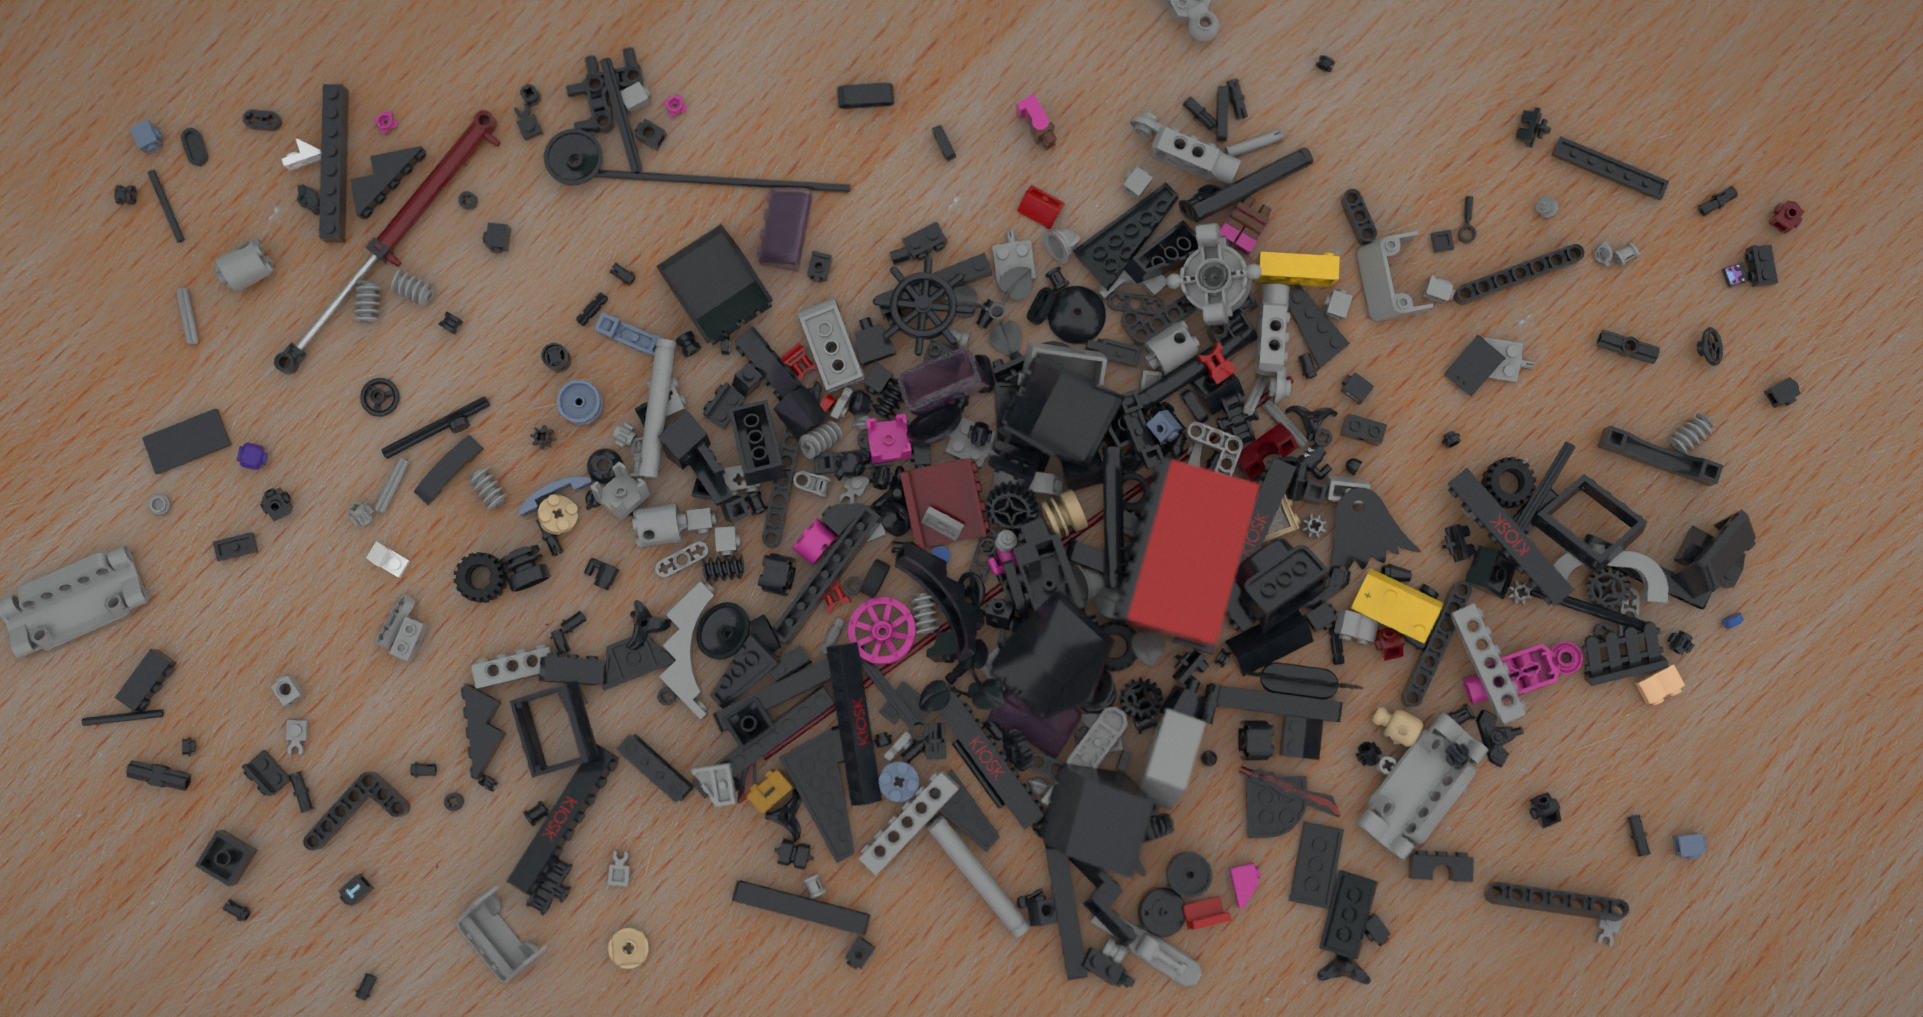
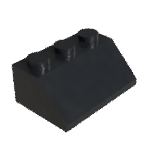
[1673,525,1745,589]

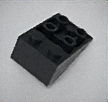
[1059,450,1103,491]

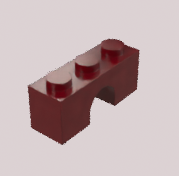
[1237,423,1299,481]

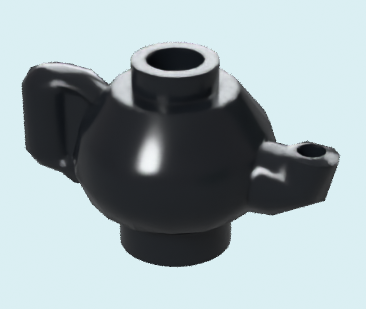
[835,449,871,481]

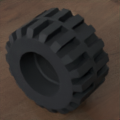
[1481,457,1536,508]
[454,552,508,603]
[1100,621,1138,672]

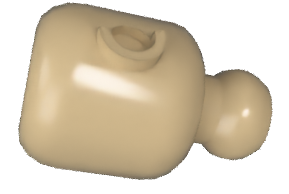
[1372,707,1423,747]

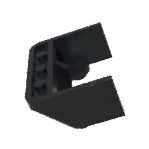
[1671,509,1756,598]

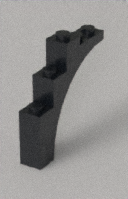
[895,542,985,662]

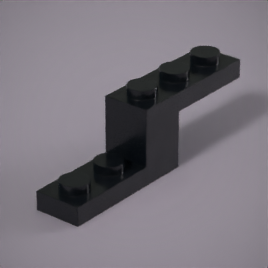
[1068,857,1138,947]

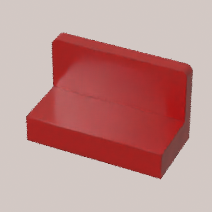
[1017,185,1065,229]
[1183,896,1231,930]

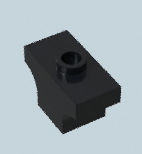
[926,631,971,663]

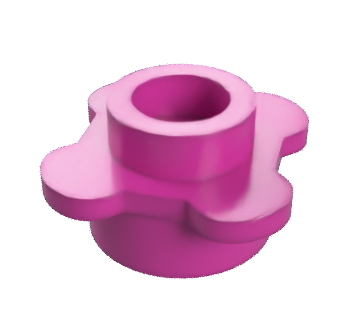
[664,95,687,117]
[374,111,398,134]

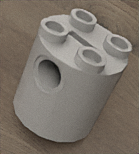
[216,238,274,292]
[1144,320,1200,375]
[632,503,688,548]

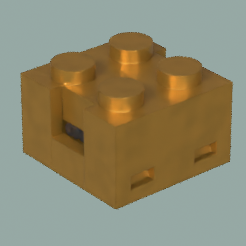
[746,769,795,815]

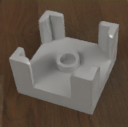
[590,462,650,521]

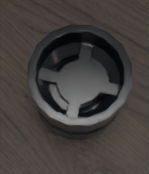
[541,343,571,372]

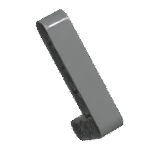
[1185,422,1243,476]

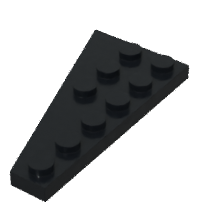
[779,728,855,863]

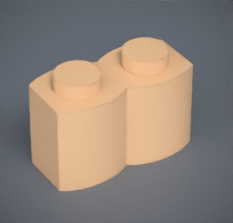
[1635,664,1685,706]

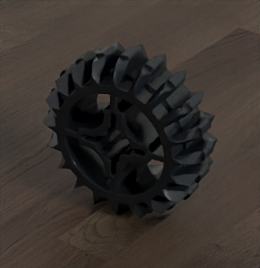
[985,480,1039,533]
[1143,813,1175,843]

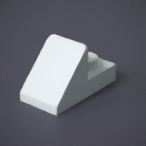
[282,138,321,171]
[366,541,411,578]

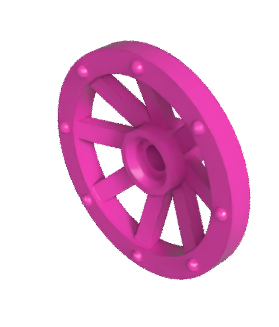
[848,597,916,665]

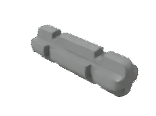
[820,617,845,655]

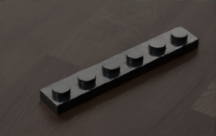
[1551,136,1669,201]

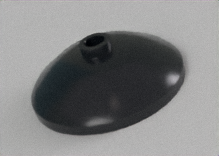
[544,129,603,186]
[1047,286,1106,344]
[907,404,962,445]
[696,602,750,660]

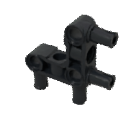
[566,47,644,133]

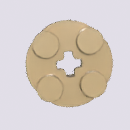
[537,494,578,535]
[608,927,649,969]

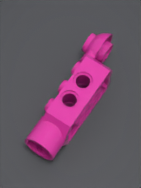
[1463,642,1583,705]

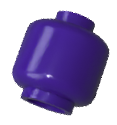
[237,443,268,470]

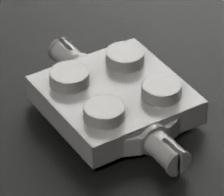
[992,230,1036,285]
[1483,337,1534,382]
[945,417,998,469]

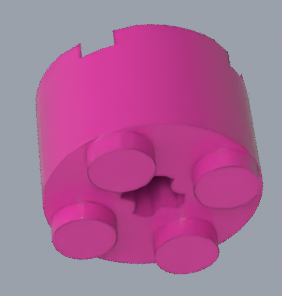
[792,518,838,565]

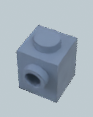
[130,120,164,153]
[1146,410,1182,442]
[1673,833,1707,859]

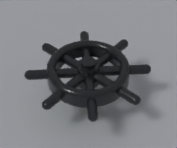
[872,256,975,356]

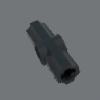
[1597,329,1660,364]
[126,760,191,791]

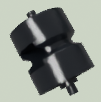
[774,838,814,870]

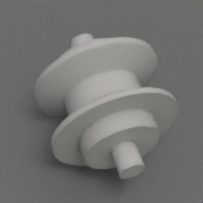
[1536,196,1558,218]
[995,530,1017,552]

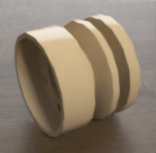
[1040,489,1088,539]

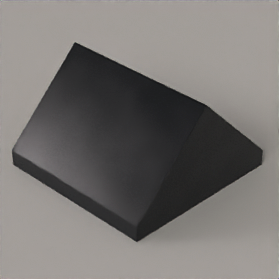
[773,386,829,440]
[722,696,776,752]

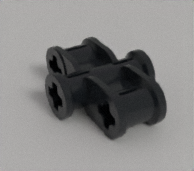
[1216,390,1259,448]
[526,858,573,916]

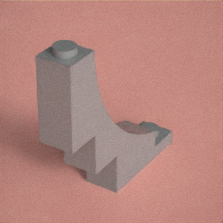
[659,581,716,720]

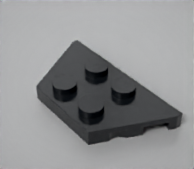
[602,635,675,690]

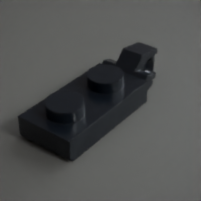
[1085,338,1141,368]
[1081,948,1135,987]

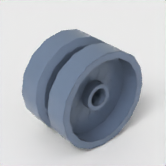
[557,380,604,426]

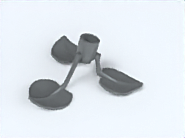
[943,267,1032,355]
[1094,587,1166,667]

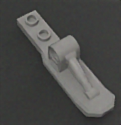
[1041,707,1128,806]
[1091,916,1202,987]

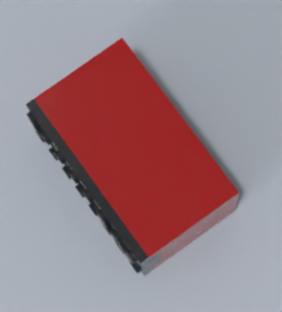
[1113,458,1260,646]

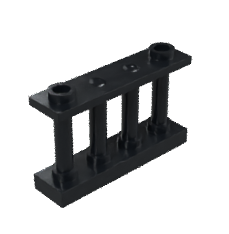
[616,734,695,803]

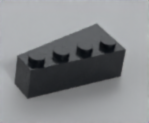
[1124,220,1198,284]

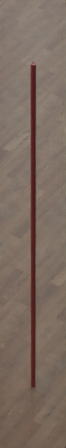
[762,376,1294,761]

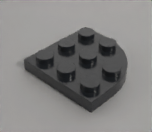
[1246,776,1307,838]

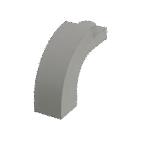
[1099,270,1167,302]
[992,471,1064,497]

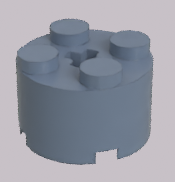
[879,761,920,802]

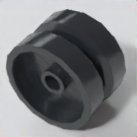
[1166,851,1213,898]

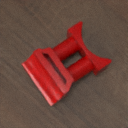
[1196,342,1237,384]
[780,343,819,383]
[824,578,852,614]

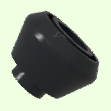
[849,389,873,416]

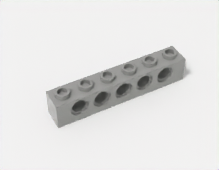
[1450,604,1527,726]
[859,770,960,876]

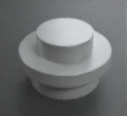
[149,495,170,515]

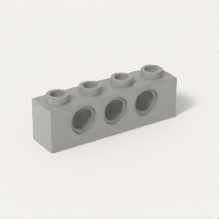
[471,644,554,689]

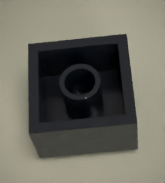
[195,830,258,886]

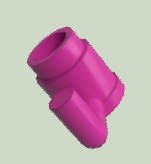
[987,549,1018,575]

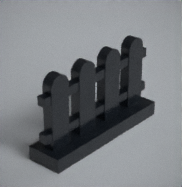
[988,413,1043,490]
[1581,621,1669,686]

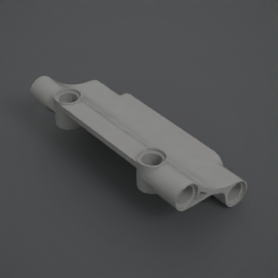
[0,546,150,659]
[1357,712,1489,861]

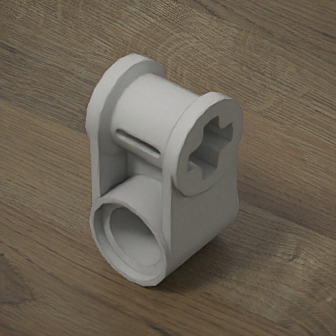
[793,471,832,498]

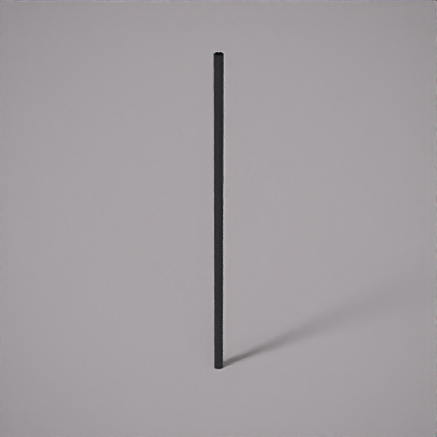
[595,170,850,192]

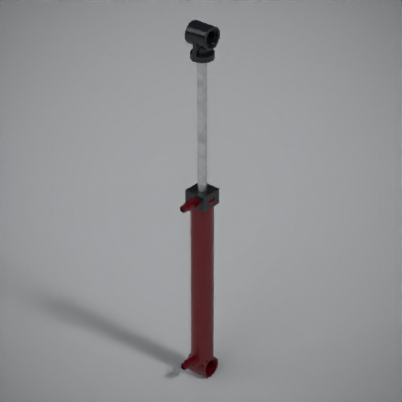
[274,110,500,374]

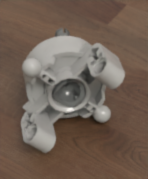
[1166,223,1262,326]

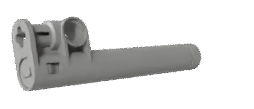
[630,339,676,479]
[926,813,1030,938]

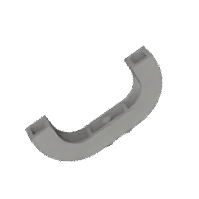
[1551,544,1668,603]

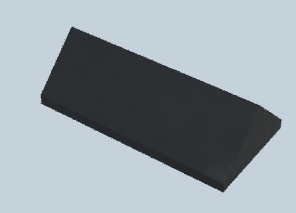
[1225,610,1314,677]

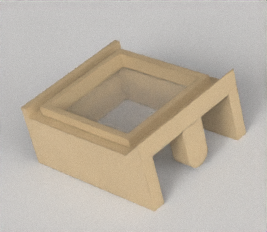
[1263,494,1300,543]

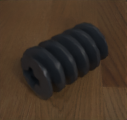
[872,378,913,421]
[702,554,744,583]

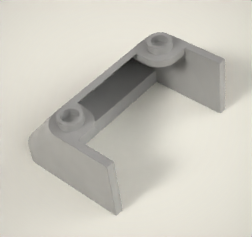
[1356,231,1434,322]
[456,885,548,984]

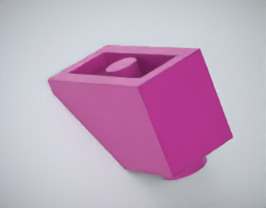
[1228,863,1261,909]

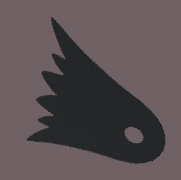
[1328,488,1421,578]

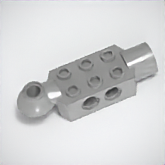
[1164,0,1220,41]
[1130,111,1241,185]
[1255,284,1291,404]

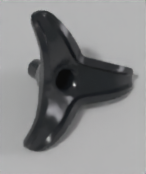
[1285,406,1338,441]
[871,466,908,511]
[626,600,671,649]
[765,789,801,842]
[1317,954,1371,985]

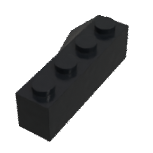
[735,326,803,401]

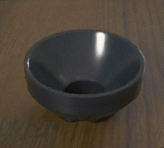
[587,449,623,484]
[879,501,911,537]

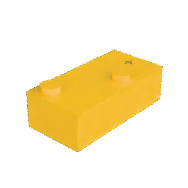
[1254,252,1340,287]
[1351,568,1444,643]

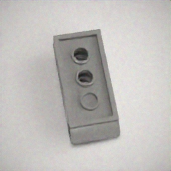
[798,297,866,394]

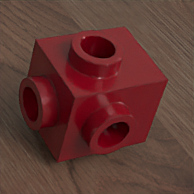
[1769,200,1805,234]
[1375,628,1405,661]

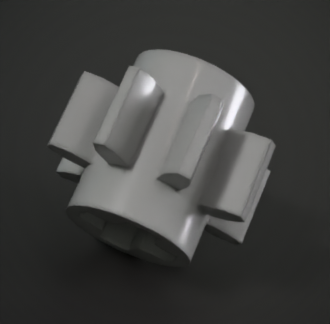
[612,423,637,448]
[347,502,374,526]
[1302,514,1326,538]
[1507,581,1532,605]

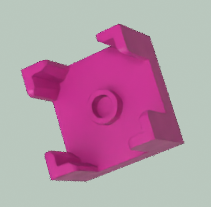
[866,414,911,464]

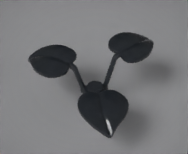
[919,639,1006,711]

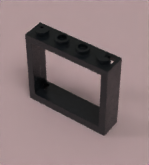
[1534,474,1647,574]
[510,680,600,778]

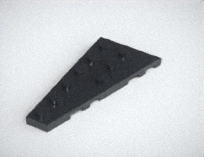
[1073,182,1179,291]

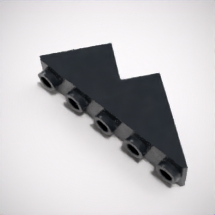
[350,146,427,219]
[461,684,507,780]

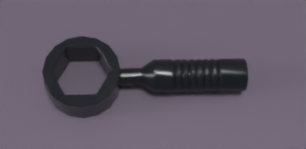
[1457,196,1476,244]
[978,536,1005,582]

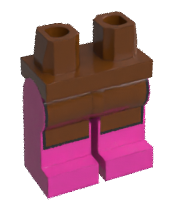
[1016,94,1057,151]
[1220,196,1271,256]

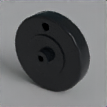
[1138,888,1185,937]

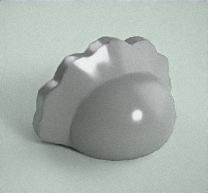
[1595,241,1613,266]
[852,414,872,431]
[1027,777,1052,796]

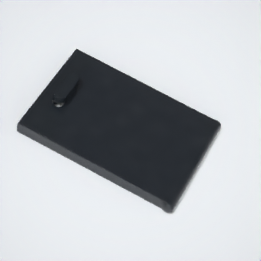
[1444,335,1506,397]

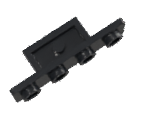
[689,444,734,506]

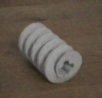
[391,269,436,307]
[352,280,382,323]
[1668,413,1713,455]
[799,421,843,459]
[467,467,507,512]
[911,593,939,635]

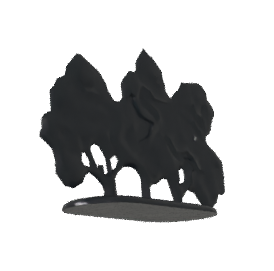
[1245,662,1363,700]

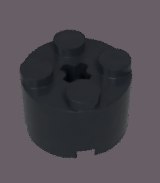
[758,553,796,597]
[1238,720,1274,761]

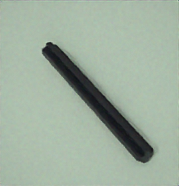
[600,58,643,172]
[381,396,490,458]
[1516,442,1575,532]
[1530,587,1646,631]

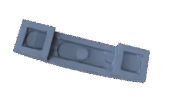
[594,312,664,357]
[518,477,595,517]

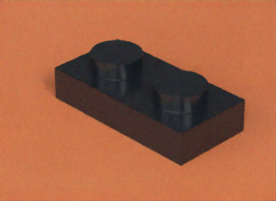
[213,532,258,562]

